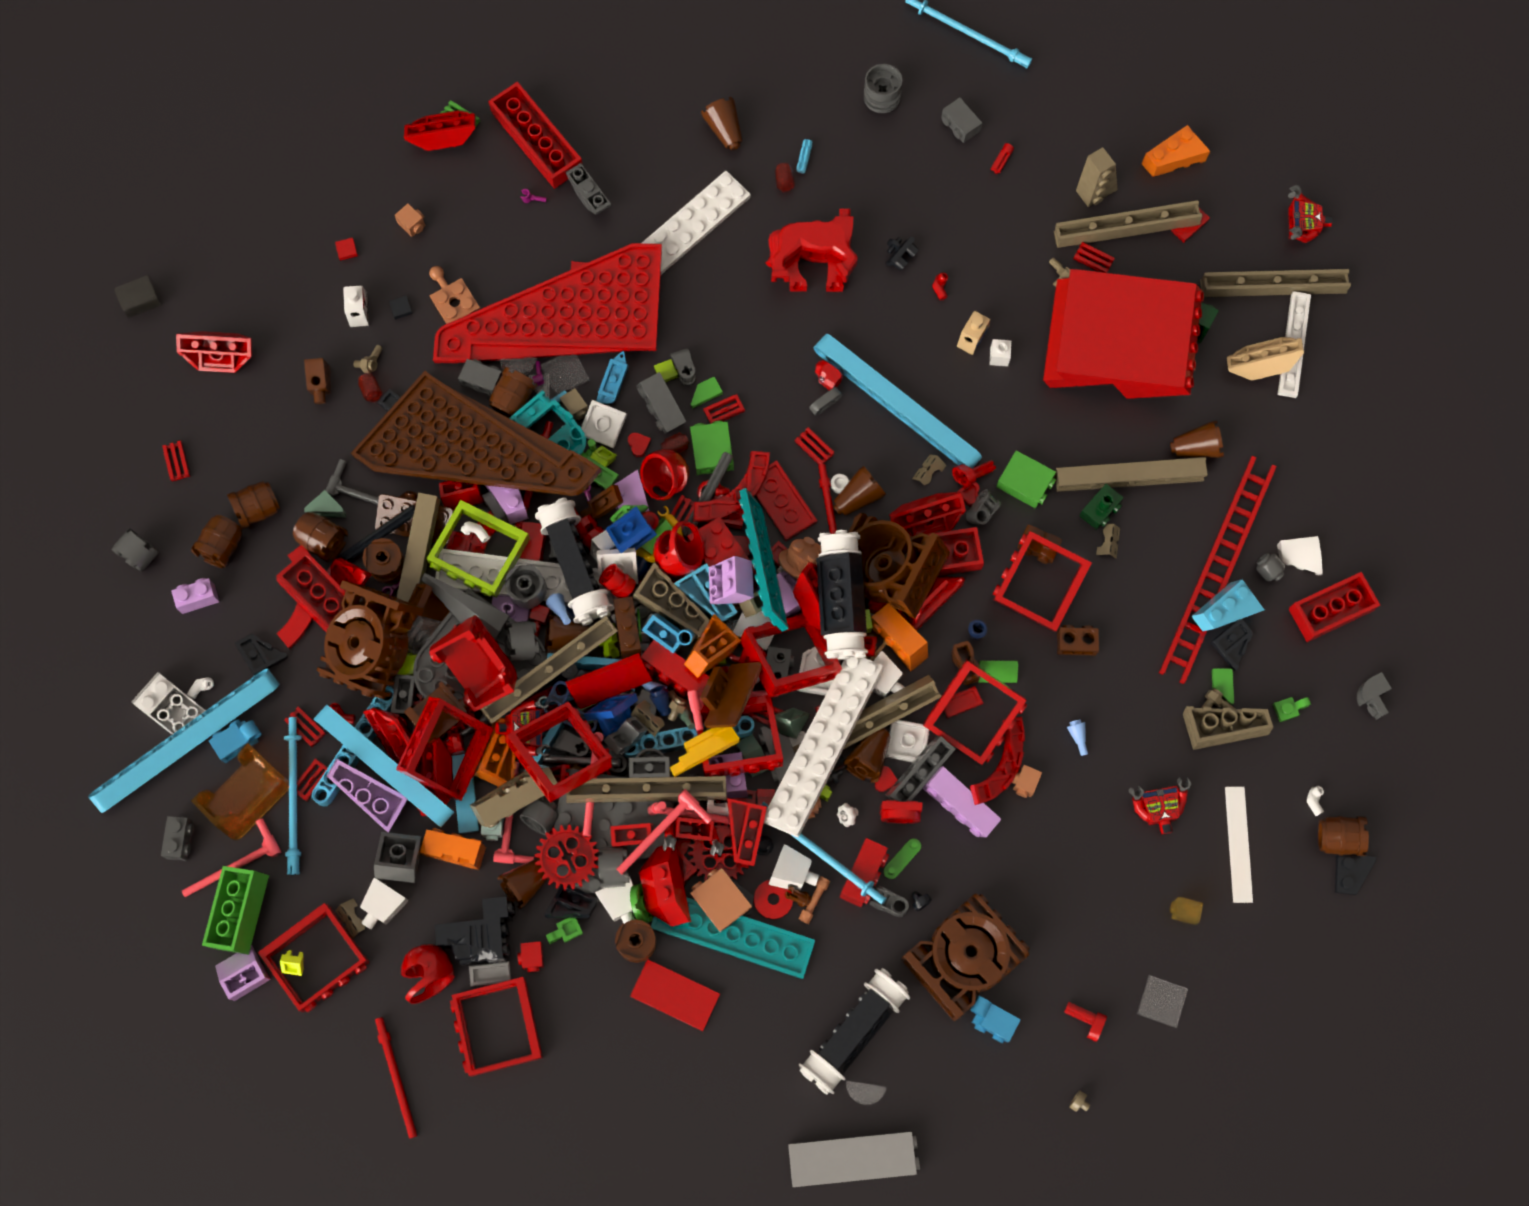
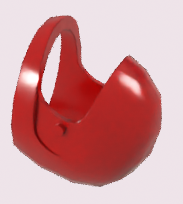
[640,449,689,501]
[653,521,705,576]
[401,944,455,1004]

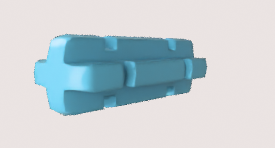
[796,139,813,174]

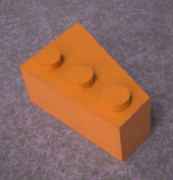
[1142,125,1210,177]
[871,603,928,672]
[684,614,741,678]
[474,718,516,787]
[419,828,486,870]

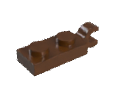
[580,485,623,519]

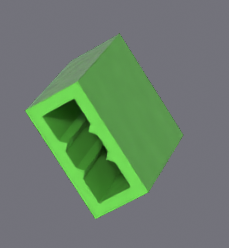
[690,421,734,475]
[996,450,1056,509]

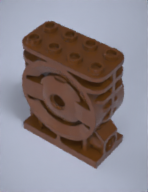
[847,513,950,618]
[316,580,424,699]
[900,893,1030,1021]

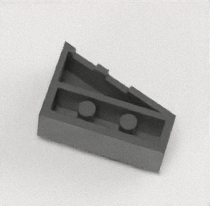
[636,372,686,433]

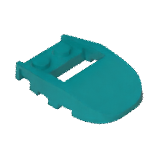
[509,390,586,455]

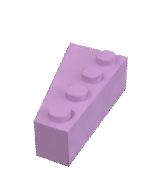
[485,485,529,524]
[327,758,407,833]
[922,766,1001,837]

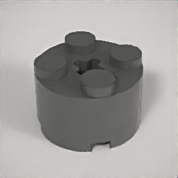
[111,528,160,572]
[505,565,548,610]
[504,621,539,662]
[598,846,630,888]

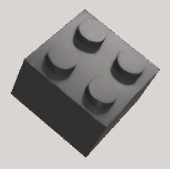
[374,832,422,883]

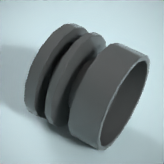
[864,64,903,113]

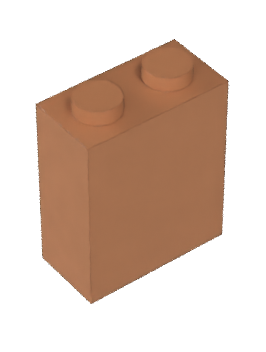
[690,868,752,933]

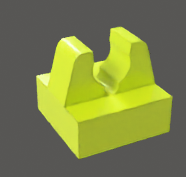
[280,950,304,976]

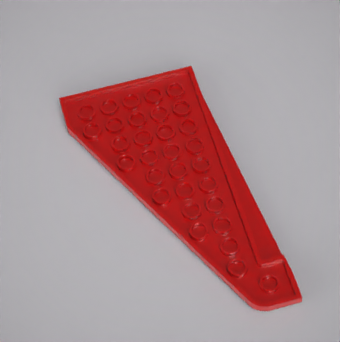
[433,243,662,363]

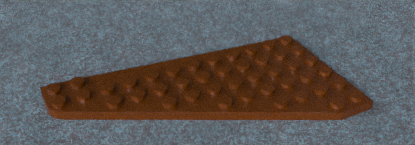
[351,371,602,496]

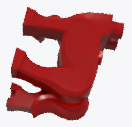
[765,209,858,292]

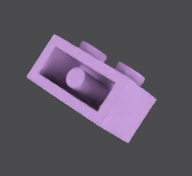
[171,578,220,614]

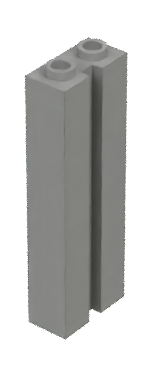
[788,1132,920,1187]

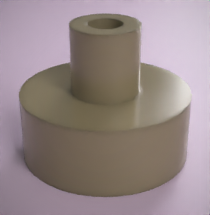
[1069,1090,1090,1112]

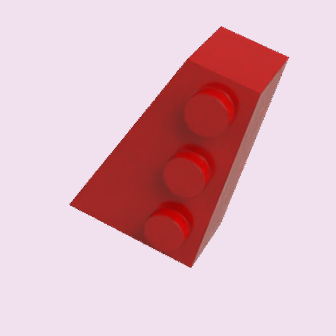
[727,798,767,866]

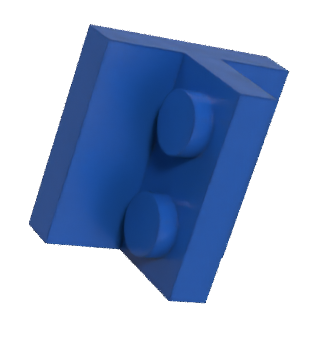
[606,506,657,553]
[584,693,638,737]

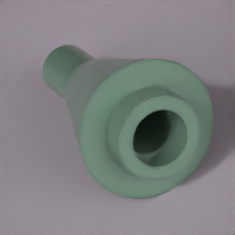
[678,699,695,729]

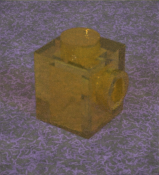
[1170,897,1203,925]

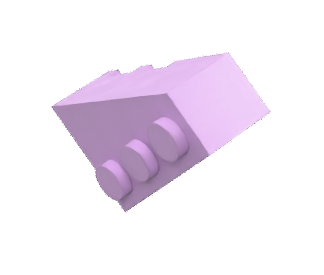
[614,470,649,511]

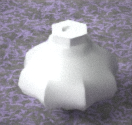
[837,803,858,828]

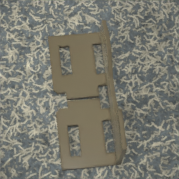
[912,455,946,485]
[1096,524,1120,558]
[631,700,665,737]
[335,898,365,938]

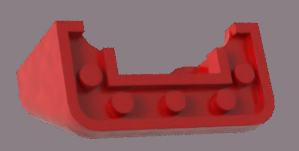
[429,615,517,712]

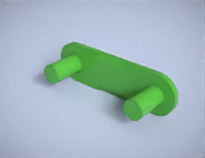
[884,838,921,879]

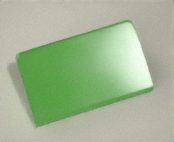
[978,661,1018,683]

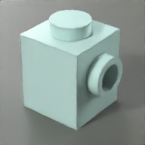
[481,818,504,841]

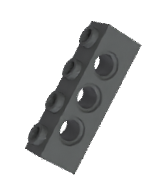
[885,736,955,802]

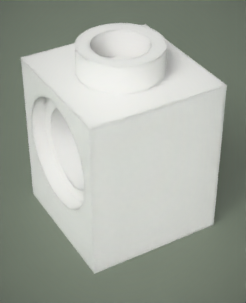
[989,339,1011,366]

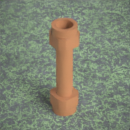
[798,876,830,925]

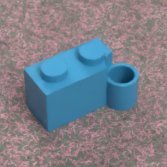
[642,613,695,653]
[209,720,261,763]
[970,995,1021,1044]

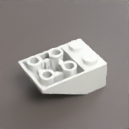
[132,672,206,734]

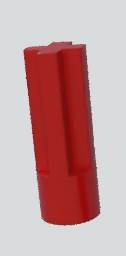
[991,143,1014,174]

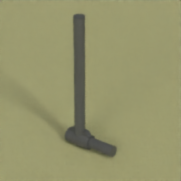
[325,459,379,505]

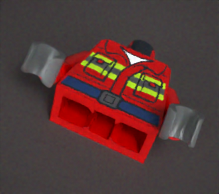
[1288,185,1333,243]
[495,696,551,758]
[1129,777,1191,834]
[663,817,724,856]

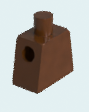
[304,358,331,404]

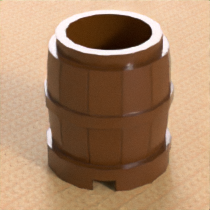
[489,367,538,418]
[227,481,280,529]
[293,512,348,562]
[191,515,243,568]
[362,538,405,584]
[1318,816,1369,856]
[615,919,657,963]

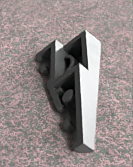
[421,573,509,642]

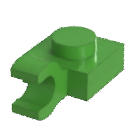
[1273,697,1311,722]
[546,918,583,944]

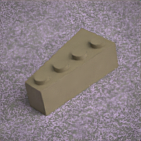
[1076,147,1118,207]
[632,562,710,639]
[1183,706,1273,750]
[470,764,557,828]

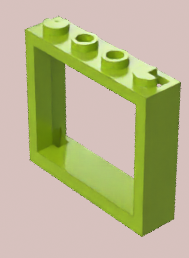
[427,500,530,598]

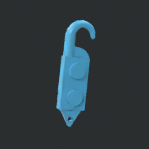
[596,351,629,404]

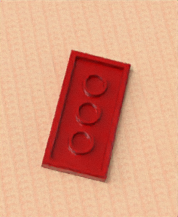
[755,460,818,542]
[566,653,653,709]
[630,959,720,1031]

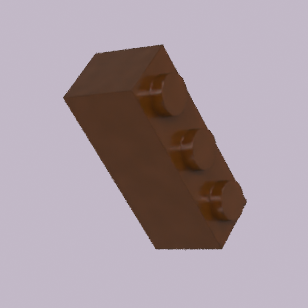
[613,597,641,659]

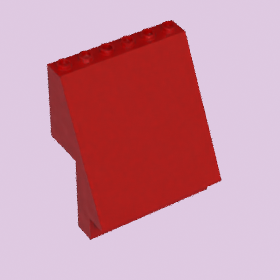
[1043,269,1204,399]

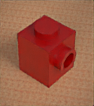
[518,941,544,973]

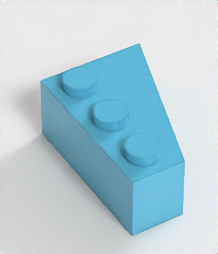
[674,563,737,622]
[1192,579,1264,631]

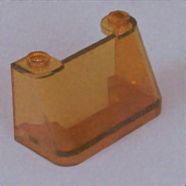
[191,743,289,840]

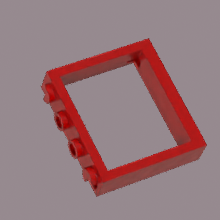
[992,531,1092,632]
[741,613,842,697]
[923,659,1027,765]
[696,695,783,777]
[396,697,493,801]
[507,702,613,802]
[258,903,370,1012]
[450,977,543,1077]

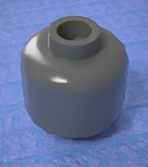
[1256,553,1285,581]

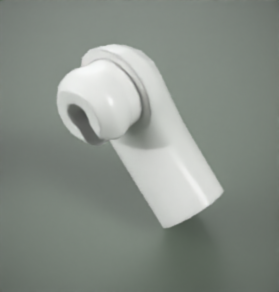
[461,521,490,543]
[186,677,214,700]
[1307,786,1324,816]

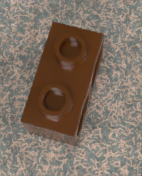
[1057,625,1099,656]

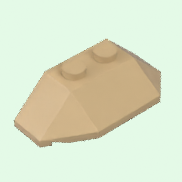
[1227,337,1304,381]

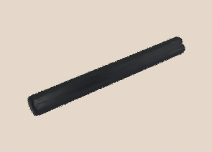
[337,505,415,562]

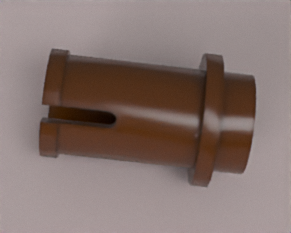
[785,886,811,907]

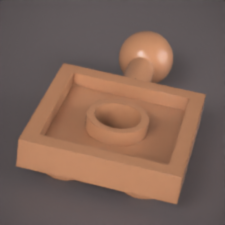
[429,266,480,324]

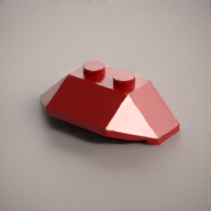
[404,110,476,151]
[176,331,252,373]
[889,492,966,537]
[793,562,821,630]
[908,577,965,631]
[363,708,412,764]
[415,738,453,817]
[639,846,691,927]

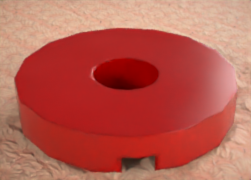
[754,880,793,920]

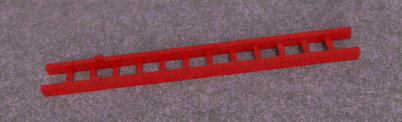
[1159,456,1277,684]

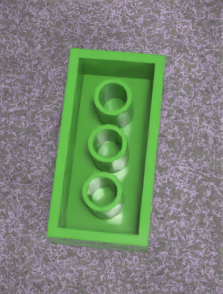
[202,866,269,955]

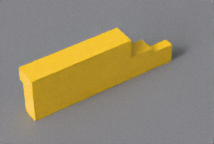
[670,727,740,777]

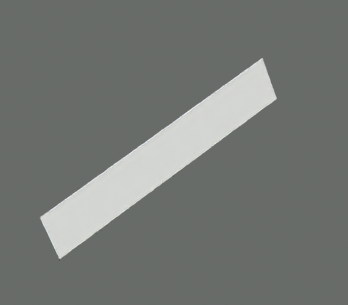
[1225,787,1253,903]

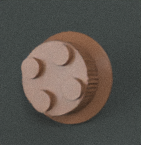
[778,537,821,580]

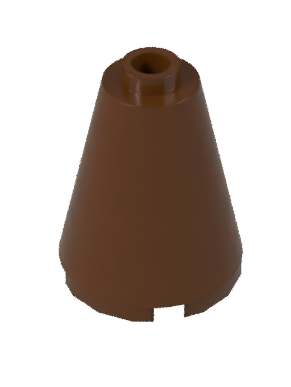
[701,97,742,151]
[1170,420,1224,458]
[833,466,886,516]
[545,615,590,653]
[844,728,891,783]
[497,858,549,909]

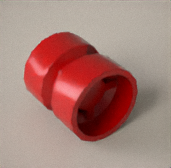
[575,515,604,551]
[599,564,636,598]

